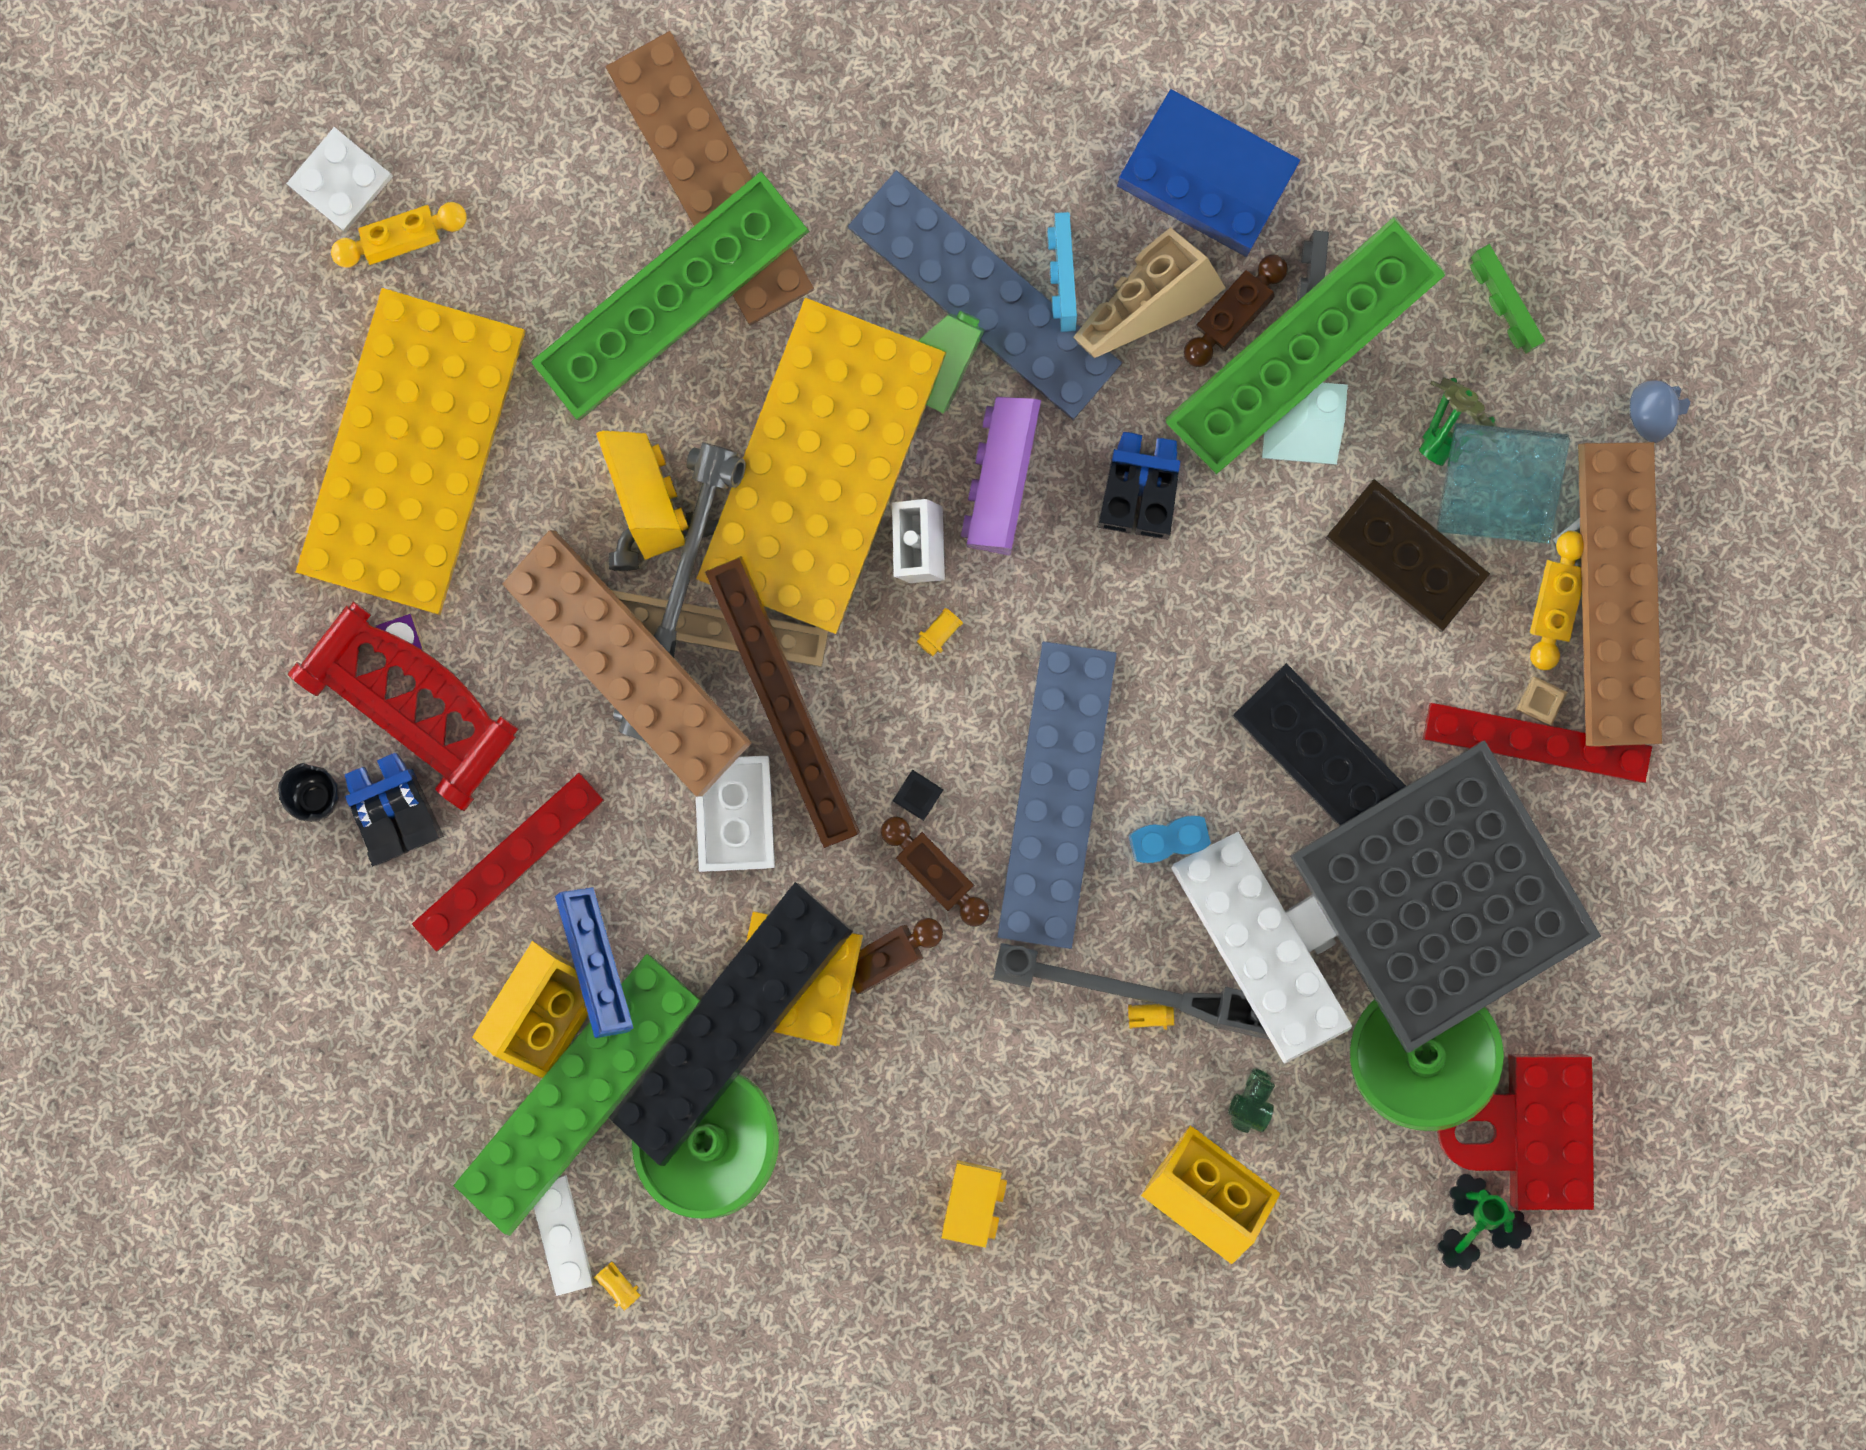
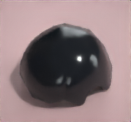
[278,763,339,822]

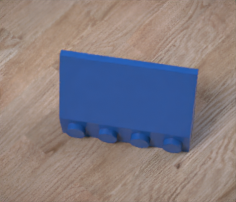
[1117,89,1300,257]

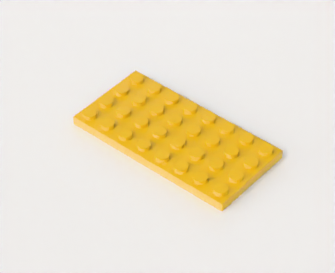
[295,288,526,615]
[696,298,946,634]

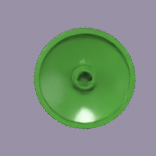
[1350,999,1504,1131]
[632,1074,779,1219]

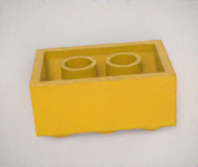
[596,430,689,560]
[472,941,588,1078]
[1141,1125,1281,1264]

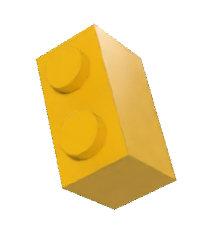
[941,1160,1007,1248]

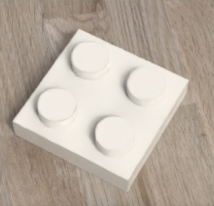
[286,127,393,233]

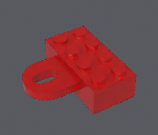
[1437,1054,1594,1210]

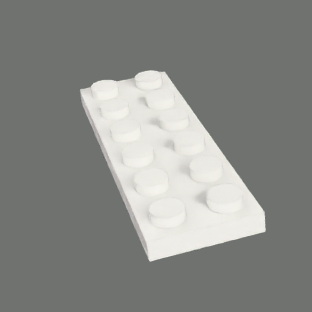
[1171,832,1352,1064]

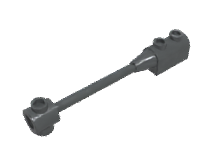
[613,442,746,742]
[993,943,1270,1040]

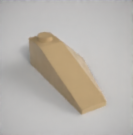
[1074,227,1226,358]

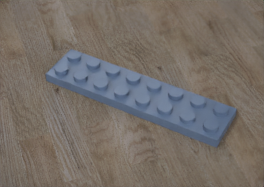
[848,170,1122,420]
[997,641,1117,949]

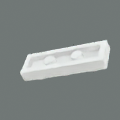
[534,1175,594,1296]

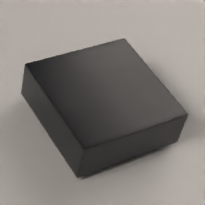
[892,769,944,821]

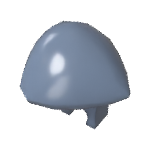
[1630,380,1691,443]

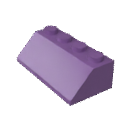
[961,397,1041,556]

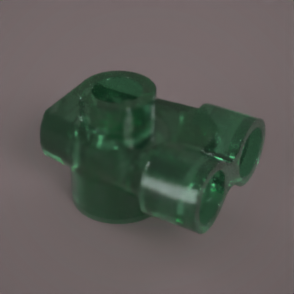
[1228,1068,1275,1133]

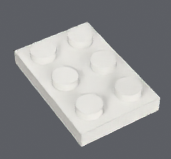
[696,755,775,872]

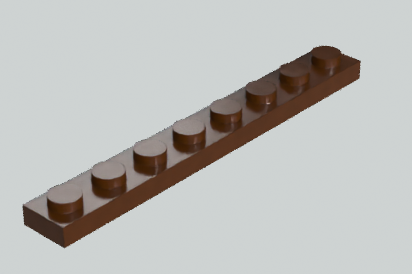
[705,556,860,848]

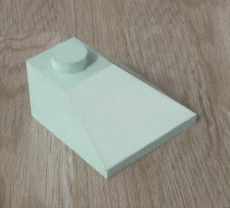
[1262,383,1348,465]

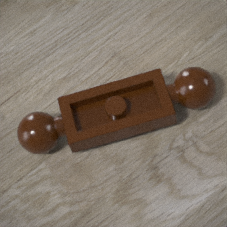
[1184,254,1288,367]
[881,816,989,927]
[852,918,943,994]

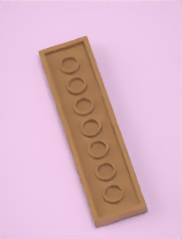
[605,31,814,326]
[1578,442,1662,746]
[502,530,752,797]

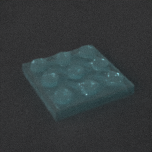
[1437,423,1570,544]

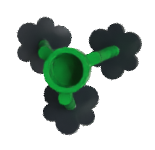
[1437,1174,1532,1270]

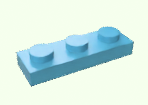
[1047,212,1077,332]

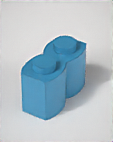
[1128,816,1211,863]

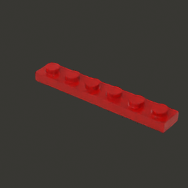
[1422,703,1652,783]
[412,773,605,952]

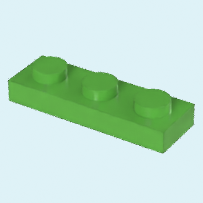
[1470,244,1545,354]

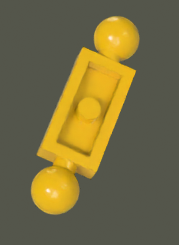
[331,202,467,268]
[1530,531,1584,671]

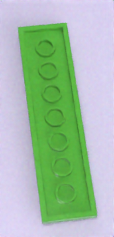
[531,171,810,421]
[1166,217,1446,474]
[453,954,701,1236]

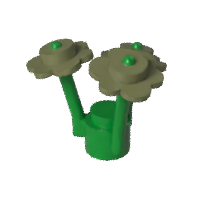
[1419,377,1500,466]

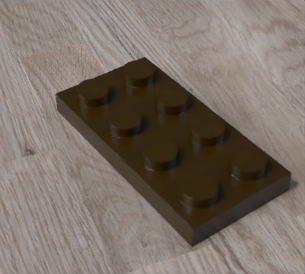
[1325,479,1490,632]

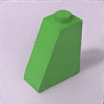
[918,311,985,413]

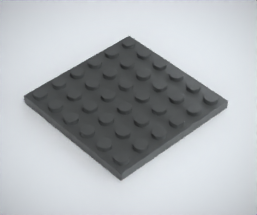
[1290,740,1601,1053]

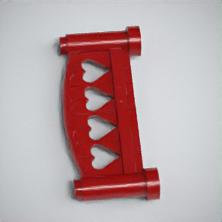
[288,601,519,811]

